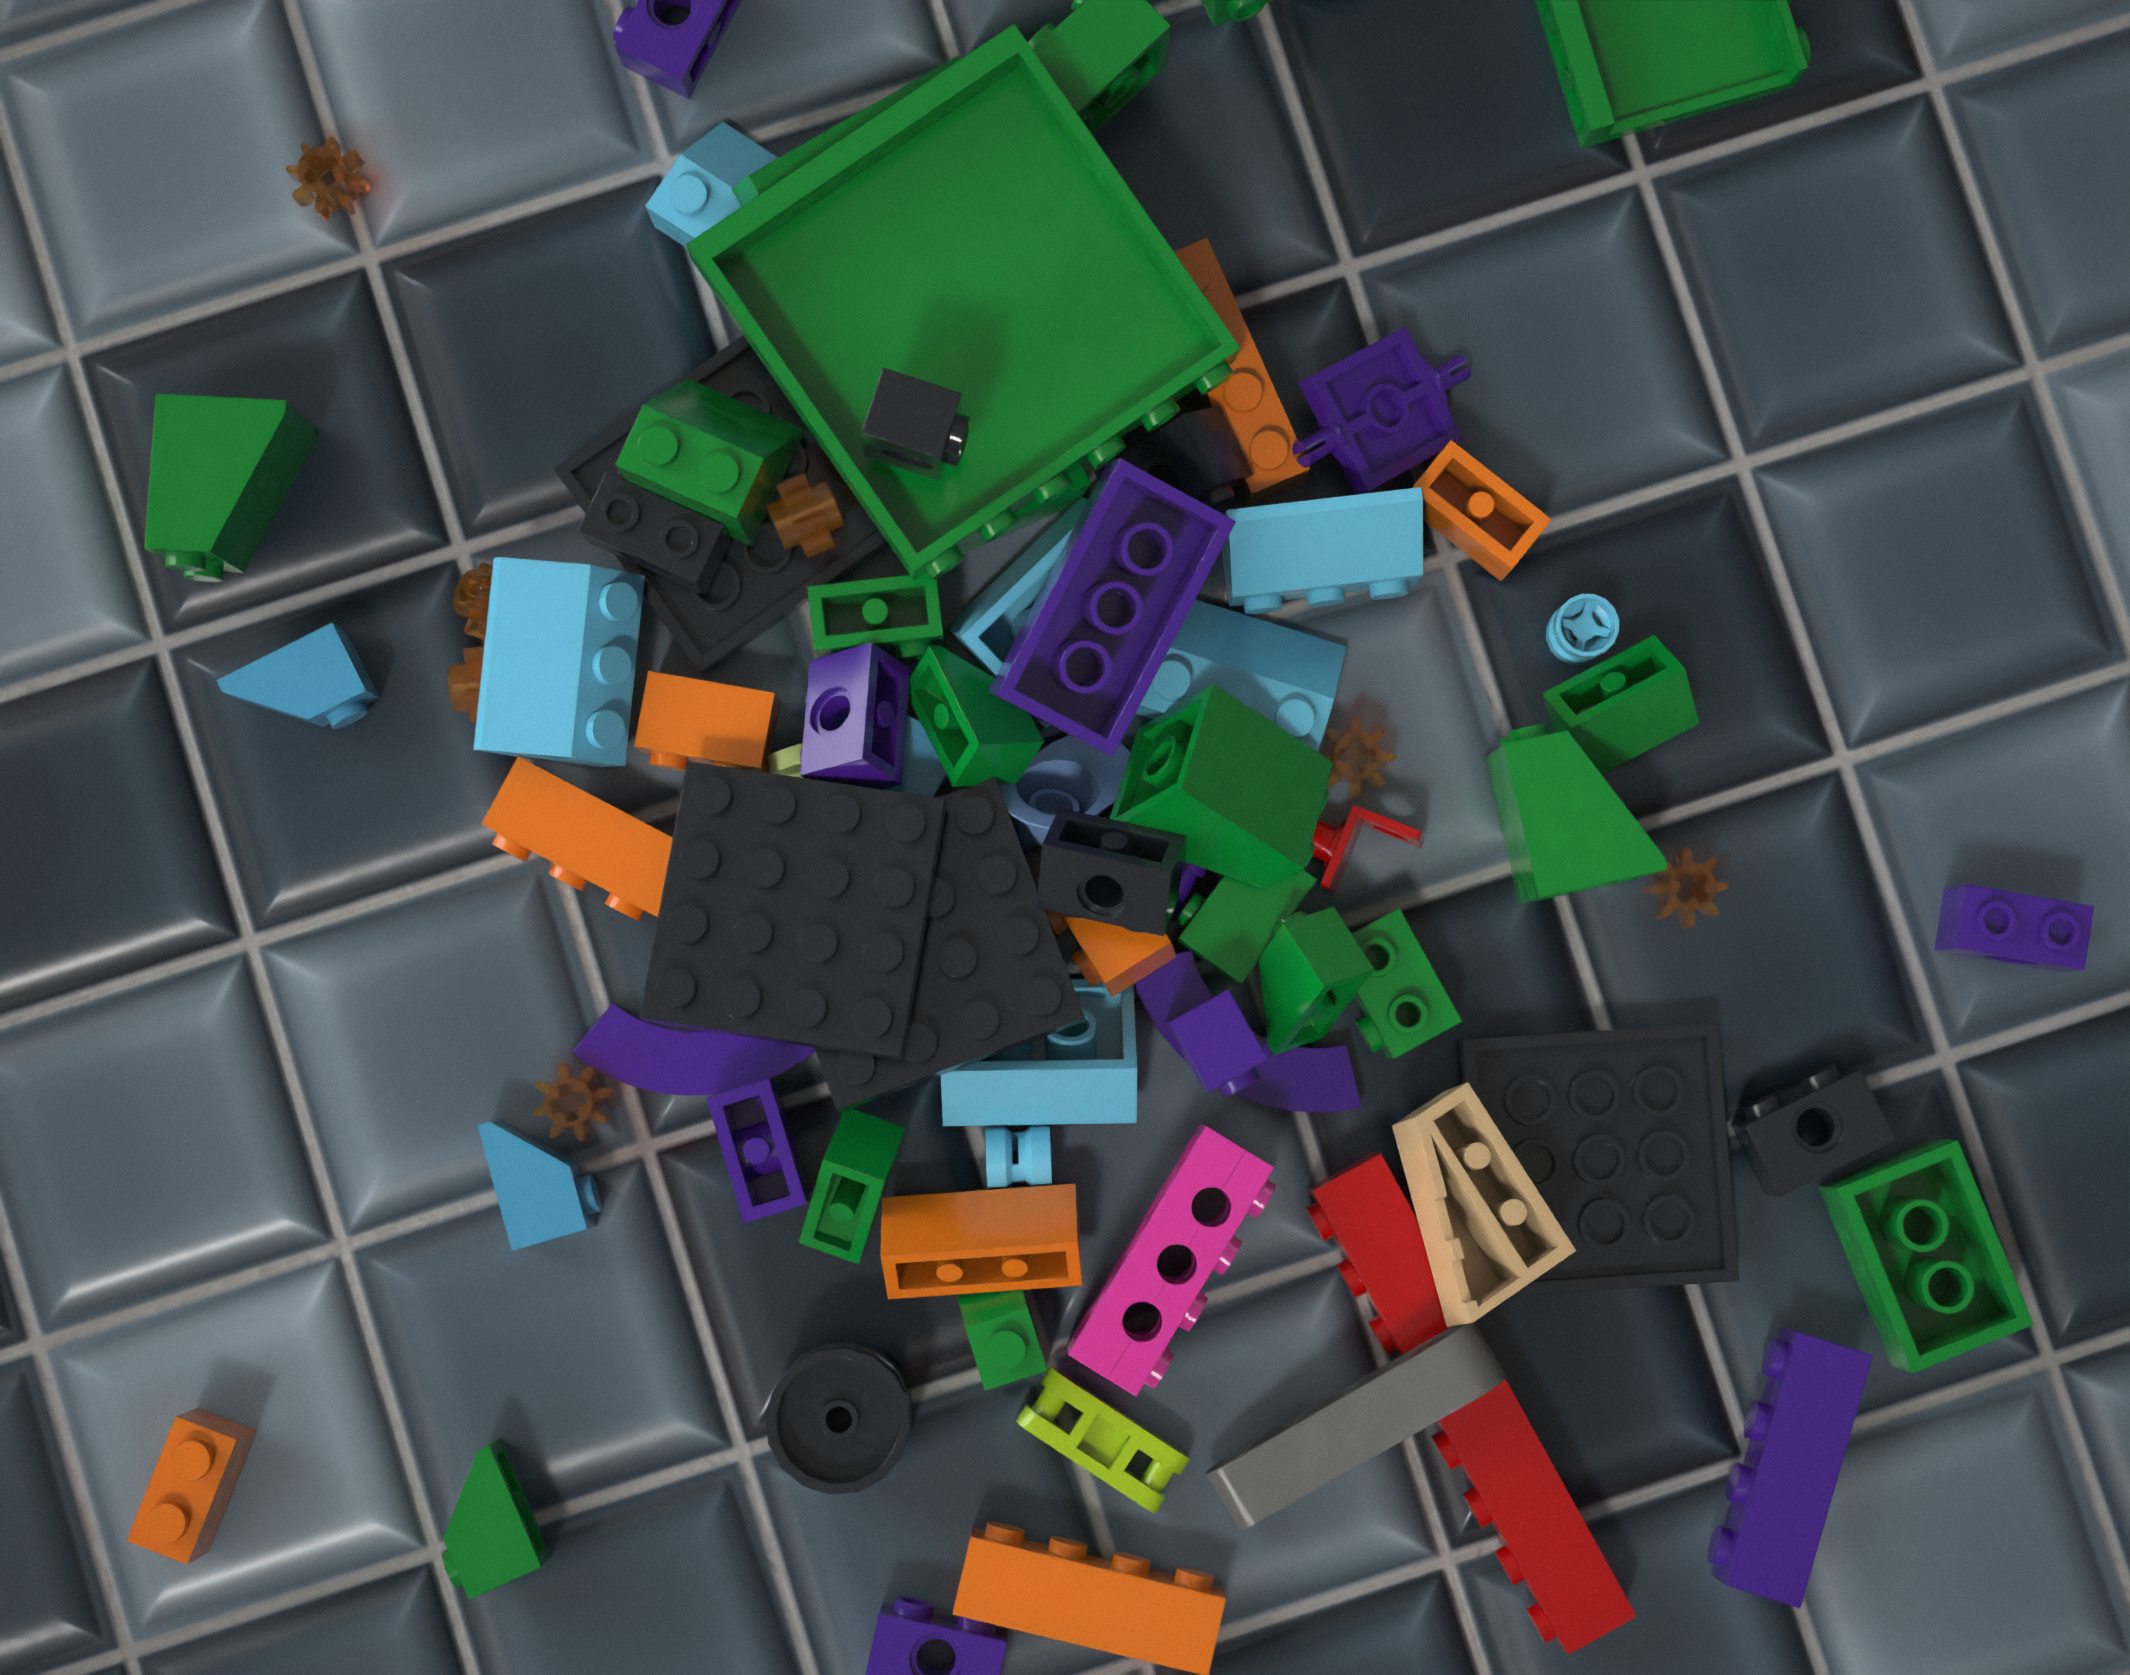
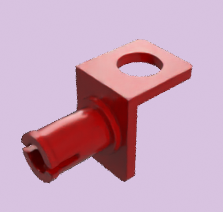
[1312,804,1425,895]

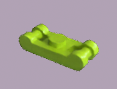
[1016,1366,1191,1514]

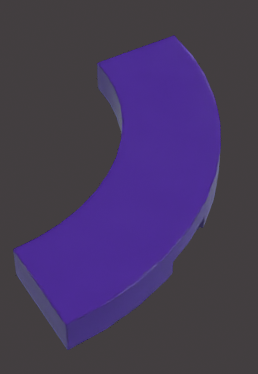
[1134,951,1361,1113]
[571,1003,816,1096]

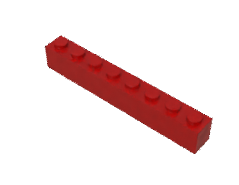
[1305,1152,1637,1655]

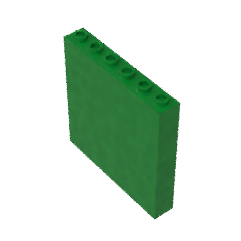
[686,24,1241,580]

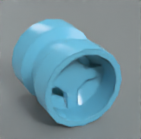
[1546,594,1619,665]
[985,1125,1052,1190]

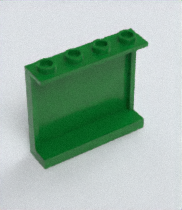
[1534,0,1811,149]

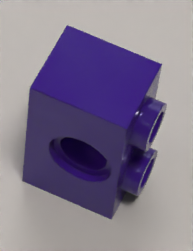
[613,0,742,99]
[800,642,910,789]
[1934,884,2094,972]
[1166,989,1268,1097]
[706,1078,812,1223]
[865,1596,1008,1675]

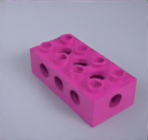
[1067,1124,1276,1397]

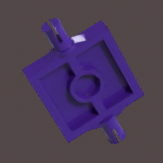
[1292,326,1471,495]

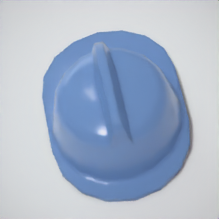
[998,736,1130,851]

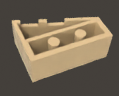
[1392,1082,1576,1327]

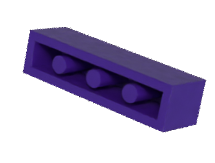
[1707,1327,1873,1608]

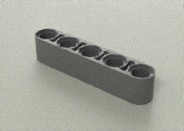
[1205,1322,1507,1530]

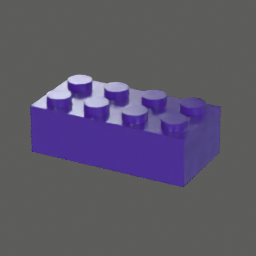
[988,458,1236,756]

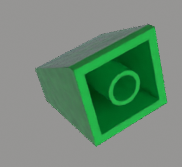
[615,378,804,546]
[144,394,317,582]
[1109,683,1333,888]
[1485,723,1668,905]

